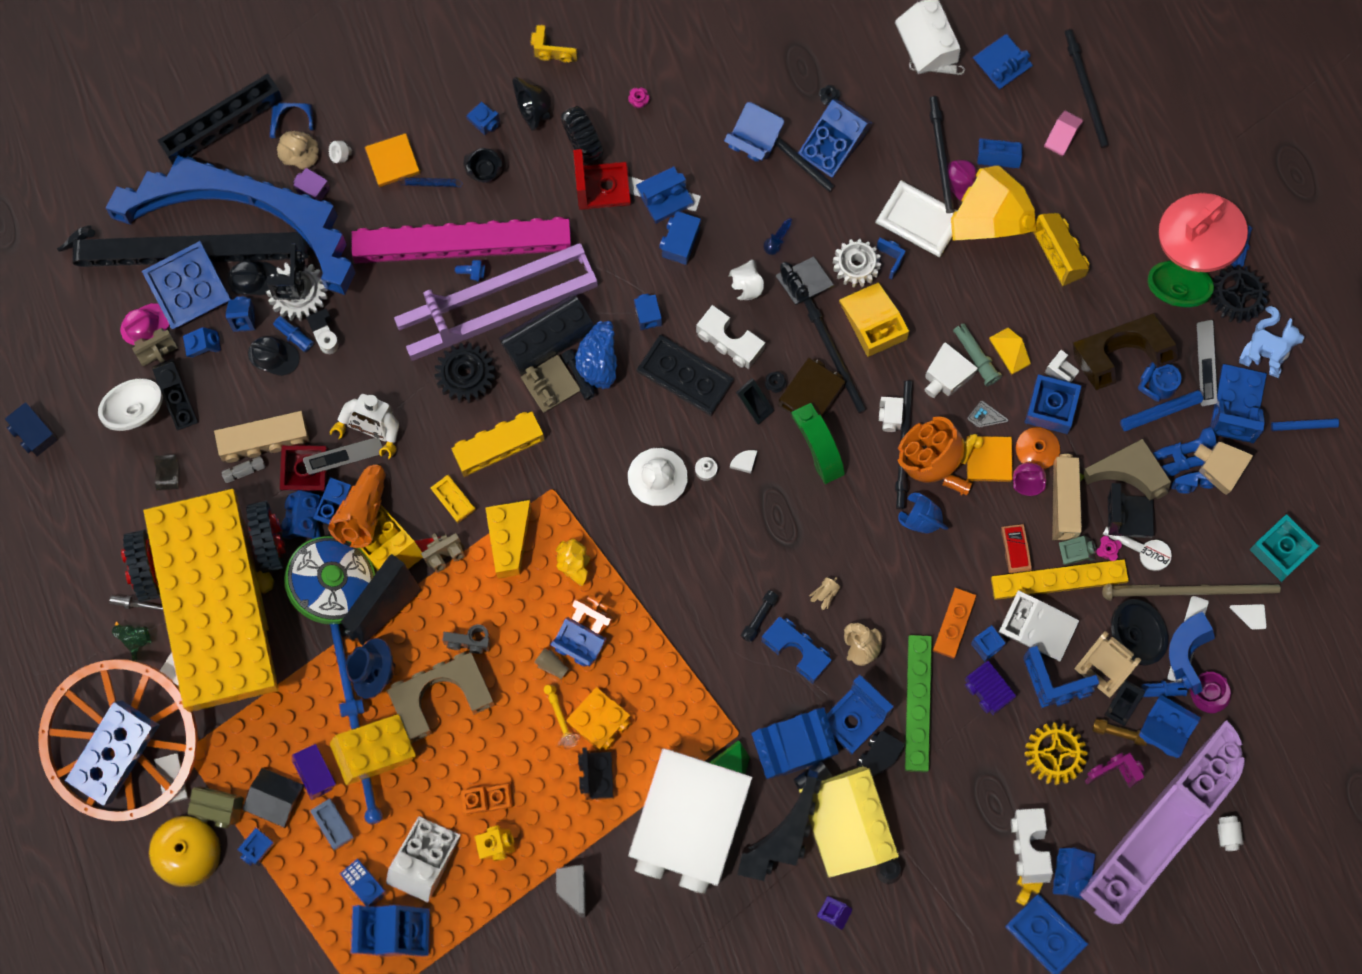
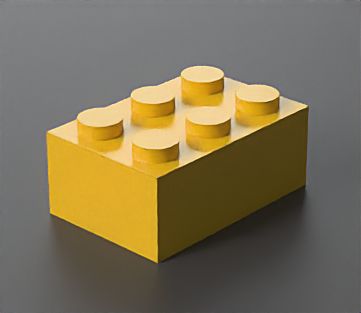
[329,714,416,785]

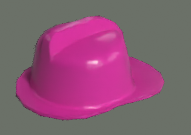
[120,303,169,345]

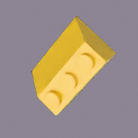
[1033,213,1089,286]

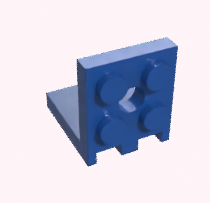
[1023,646,1099,708]
[826,675,893,755]

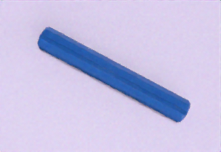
[1120,390,1204,431]

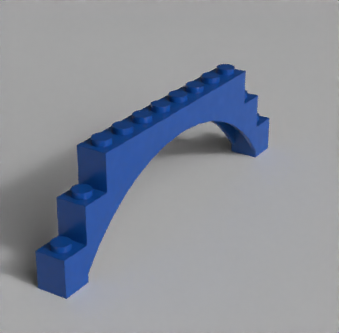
[106,156,356,295]

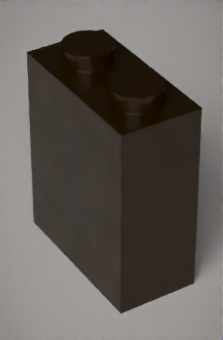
[778,357,845,418]

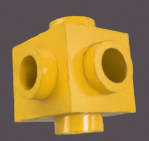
[475,826,515,861]

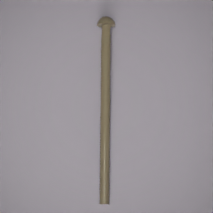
[1102,583,1280,601]

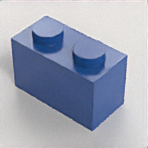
[659,211,701,265]

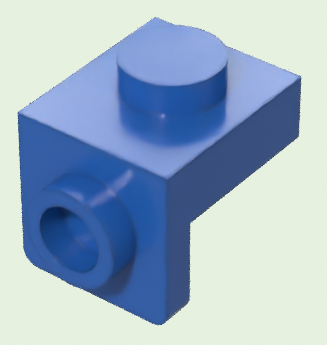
[183,327,220,358]

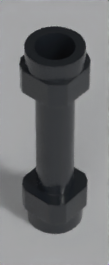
[561,349,597,401]
[740,590,779,643]

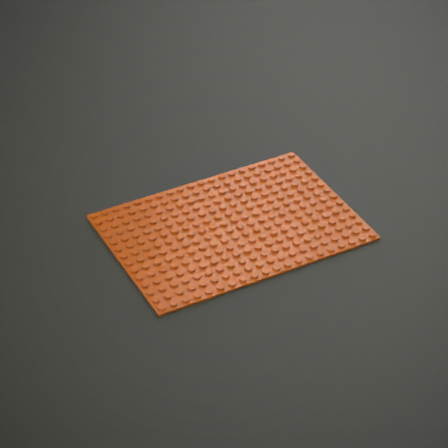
[194,489,739,974]

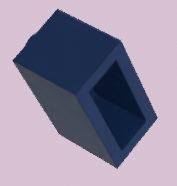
[5,402,58,457]

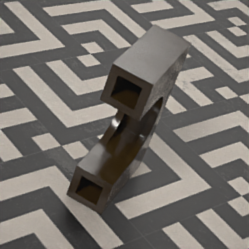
[1073,313,1178,390]

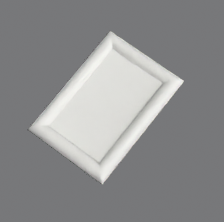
[875,180,957,257]

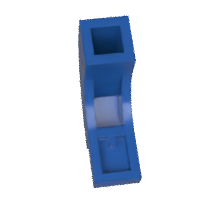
[1169,611,1215,695]

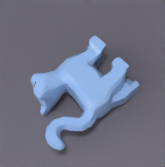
[1239,306,1304,378]

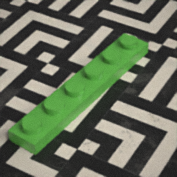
[905,635,931,772]

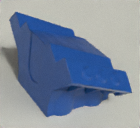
[751,708,839,779]

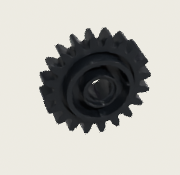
[434,343,496,403]

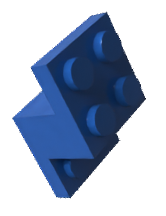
[351,905,430,957]

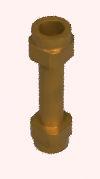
[1092,718,1147,746]

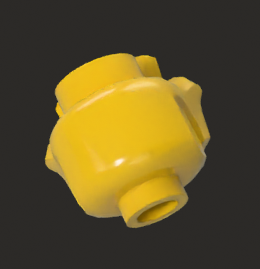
[556,539,590,586]

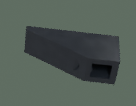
[152,358,198,431]
[856,730,905,779]

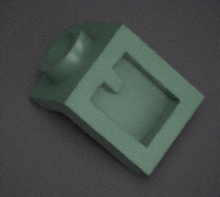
[1059,536,1097,565]

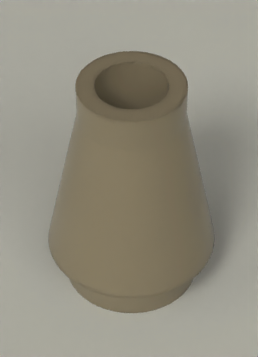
[534,648,569,679]

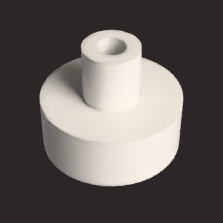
[329,141,352,163]
[695,457,717,481]

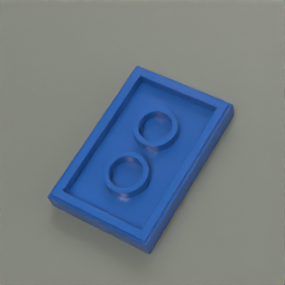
[1005,894,1088,974]

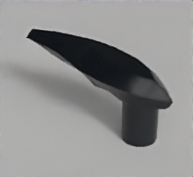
[57,225,95,252]

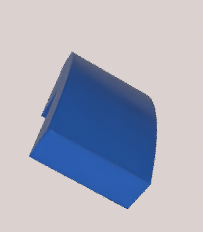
[1171,472,1216,494]

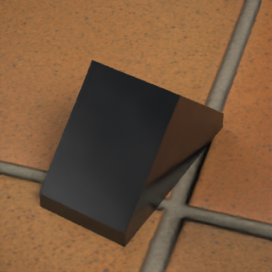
[1104,680,1145,726]

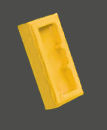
[431,475,475,523]

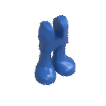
[1153,427,1216,477]

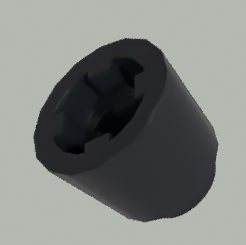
[876,859,902,884]

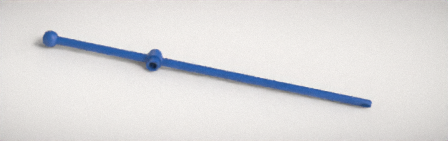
[305,491,383,824]

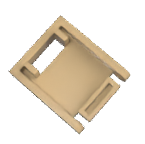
[1074,631,1141,698]

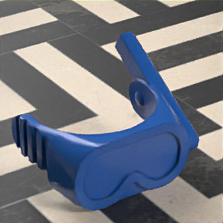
[270,103,314,138]

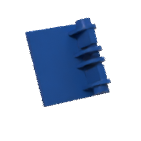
[973,34,1033,90]

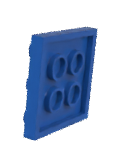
[142,241,232,330]

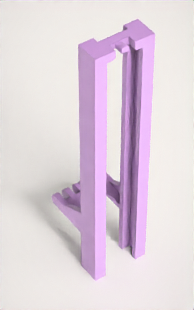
[394,243,598,361]

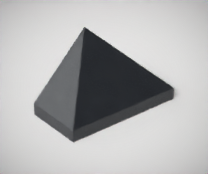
[736,378,774,425]

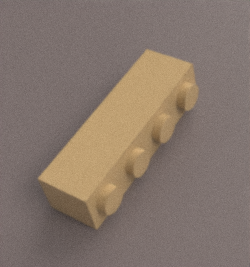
[214,411,310,463]

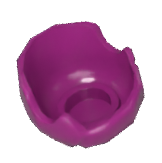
[1012,462,1046,496]

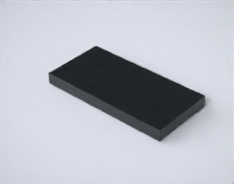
[636,334,734,416]

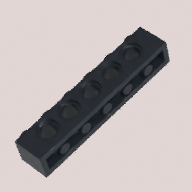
[157,73,283,166]

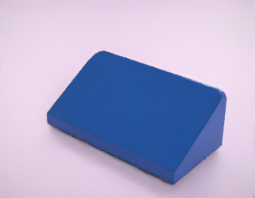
[977,139,1022,168]

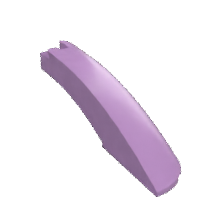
[1080,720,1244,924]

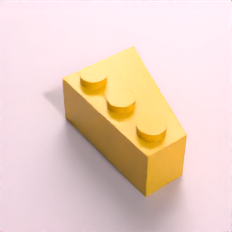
[485,500,531,578]

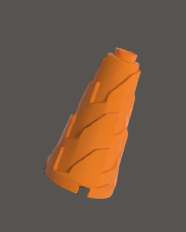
[328,465,386,548]

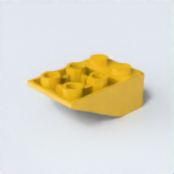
[839,283,909,357]
[360,505,423,571]

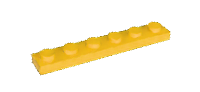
[991,559,1128,600]

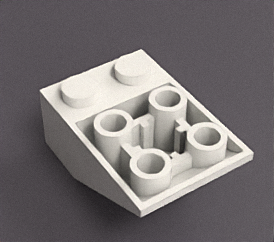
[998,591,1079,661]
[386,817,460,902]

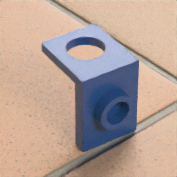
[876,238,906,279]

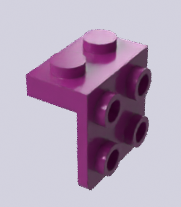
[1085,753,1145,788]

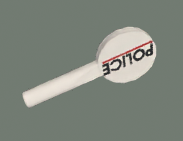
[1103,527,1172,571]

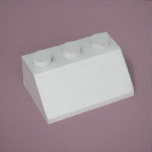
[895,0,960,74]

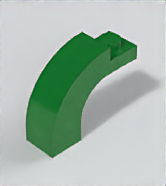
[791,403,845,484]

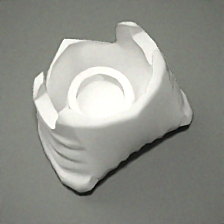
[729,260,764,300]

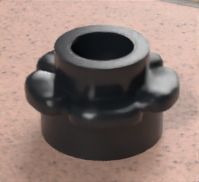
[819,85,840,106]
[765,372,786,393]

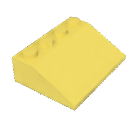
[799,766,898,877]

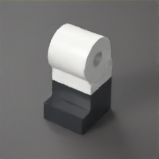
[306,308,339,354]

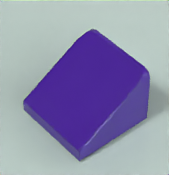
[817,896,852,930]

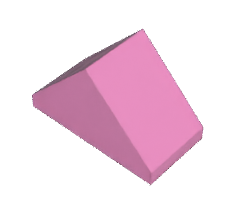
[1044,111,1083,156]

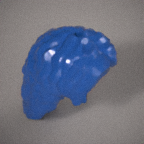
[575,321,617,389]

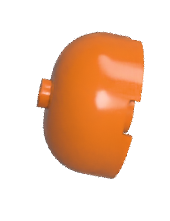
[897,417,965,483]

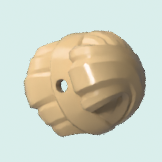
[277,131,319,170]
[844,623,882,666]

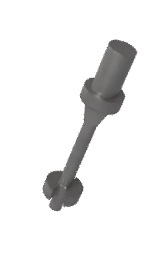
[110,595,165,616]

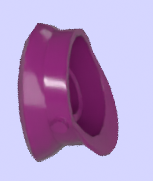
[1190,672,1231,713]

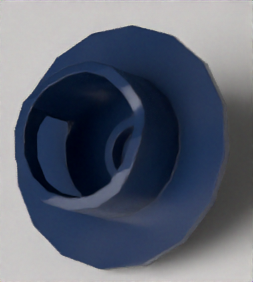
[346,638,396,699]

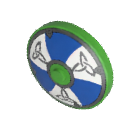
[284,536,375,624]

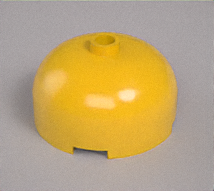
[149,816,221,887]

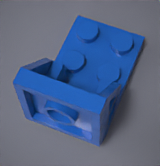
[1210,364,1267,443]

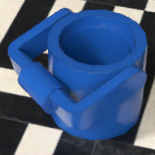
[1138,362,1181,401]

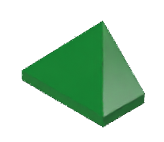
[710,740,750,774]

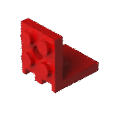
[573,149,630,210]

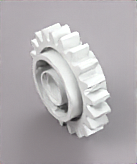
[266,263,328,321]

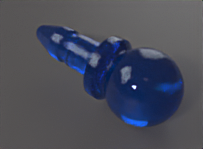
[763,218,792,255]

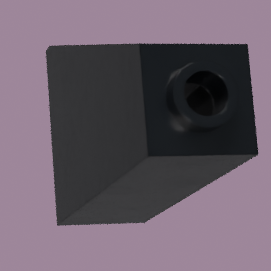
[341,554,422,645]

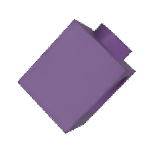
[294,168,330,201]

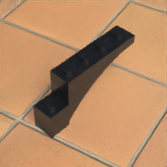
[737,770,821,881]

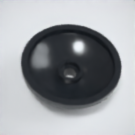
[1111,599,1168,666]

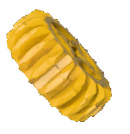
[1025,723,1087,785]

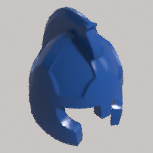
[898,493,949,534]

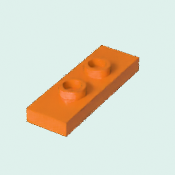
[933,588,976,659]

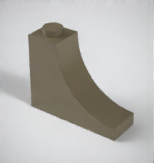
[1084,439,1171,501]

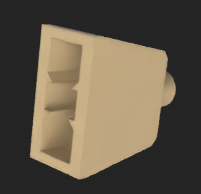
[1194,442,1253,495]

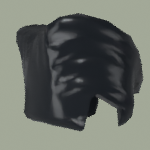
[463,148,504,183]

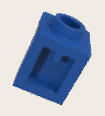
[466,102,500,135]
[238,828,275,866]

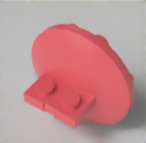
[1159,193,1248,272]

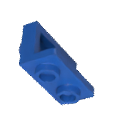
[281,490,320,539]
[550,617,607,666]
[1053,848,1095,900]

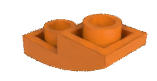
[461,784,513,814]

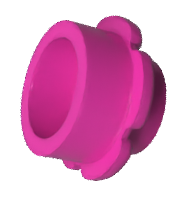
[628,88,649,108]

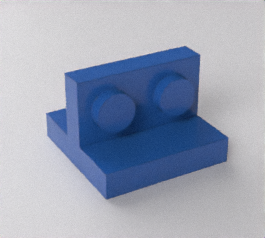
[636,167,694,224]

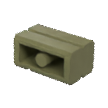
[187,787,244,828]

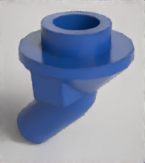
[455,260,485,282]

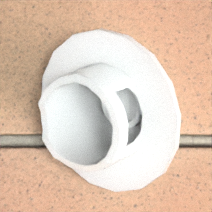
[628,448,687,506]

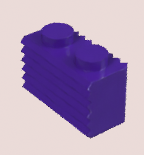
[965,661,1016,716]

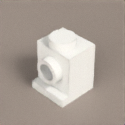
[879,397,903,432]

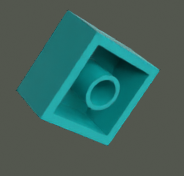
[1250,514,1319,582]

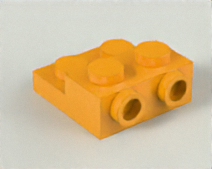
[566,687,630,752]

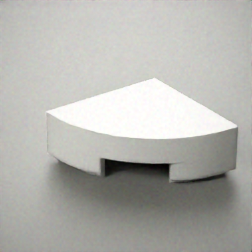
[730,450,757,474]

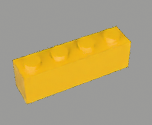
[451,412,544,477]

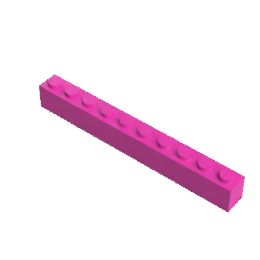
[351,217,571,263]

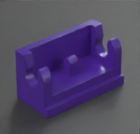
[292,744,336,801]

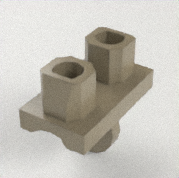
[132,328,177,367]
[421,533,465,573]

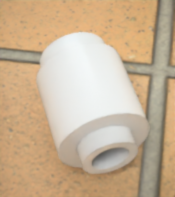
[1217,816,1243,851]

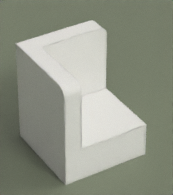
[1045,350,1079,383]

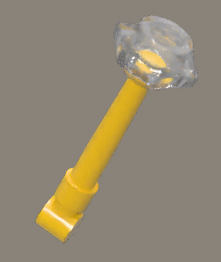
[544,685,580,749]

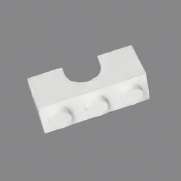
[696,305,765,369]
[1011,808,1052,884]

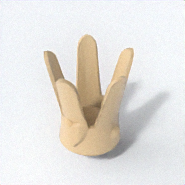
[809,577,840,610]

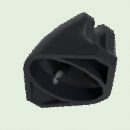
[512,77,551,131]

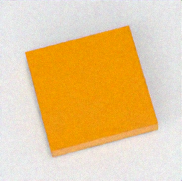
[365,133,420,187]
[966,436,1012,482]

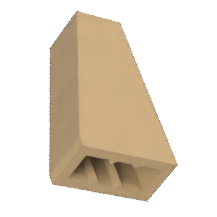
[1052,454,1081,541]

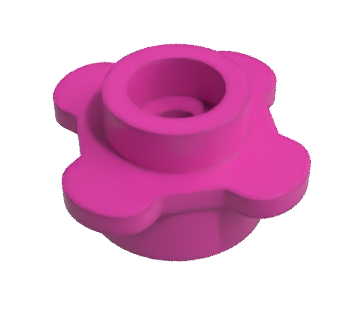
[1096,536,1122,561]

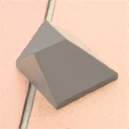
[556,865,586,918]

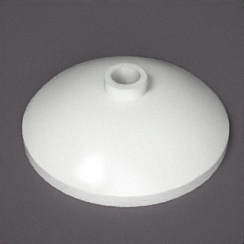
[98,379,163,431]

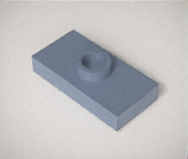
[310,799,354,851]

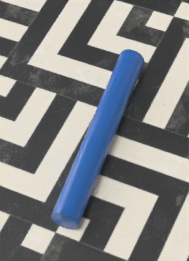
[1271,419,1339,431]

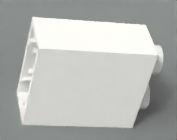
[628,749,753,894]

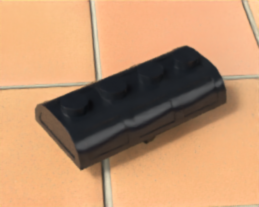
[498,294,594,375]

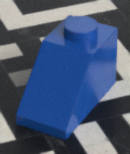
[226,296,255,332]

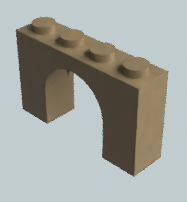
[387,652,495,743]

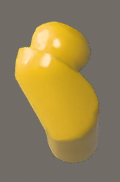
[961,434,983,464]

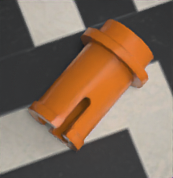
[942,474,972,496]

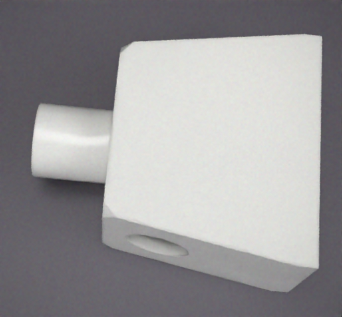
[925,342,978,398]

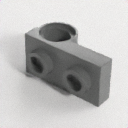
[442,624,490,654]

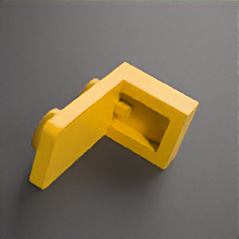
[531,25,577,63]

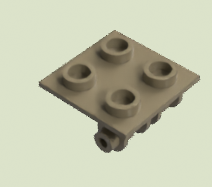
[520,355,580,413]

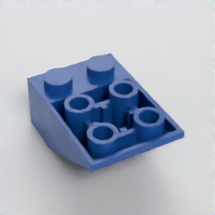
[798,99,873,178]

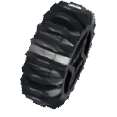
[561,106,603,164]
[1210,265,1269,324]

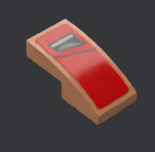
[1001,524,1031,573]

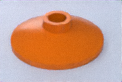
[1016,427,1060,470]

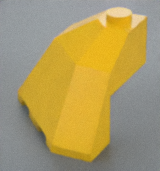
[951,165,1036,240]

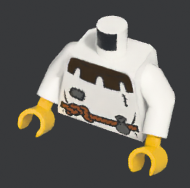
[330,394,399,459]

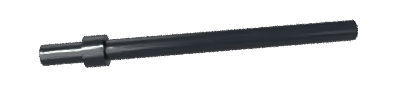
[1064,29,1109,148]
[929,96,954,214]
[804,298,867,414]
[895,380,913,510]

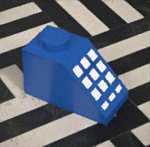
[340,859,387,907]

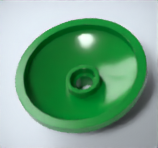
[1147,261,1214,308]

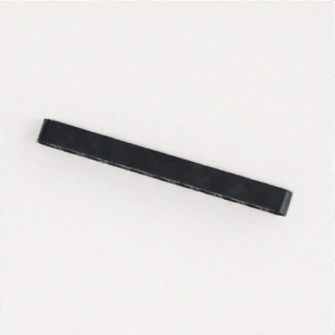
[72,232,310,267]

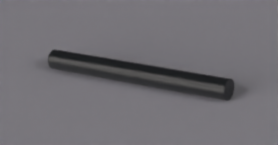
[775,136,835,193]

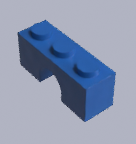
[761,616,832,684]

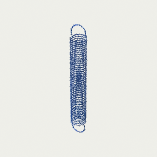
[399,177,462,187]

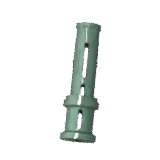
[953,323,1002,386]

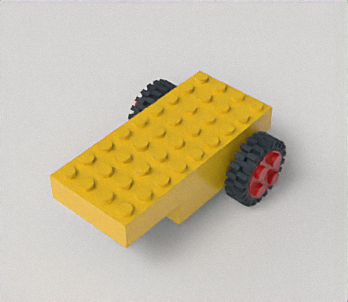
[121,489,286,712]

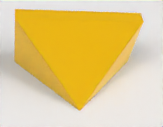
[989,328,1031,375]

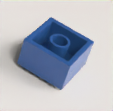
[1024,374,1081,434]

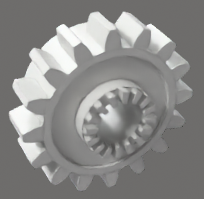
[833,239,881,287]

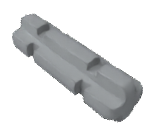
[222,456,265,483]

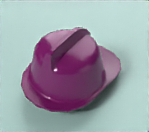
[948,160,978,202]

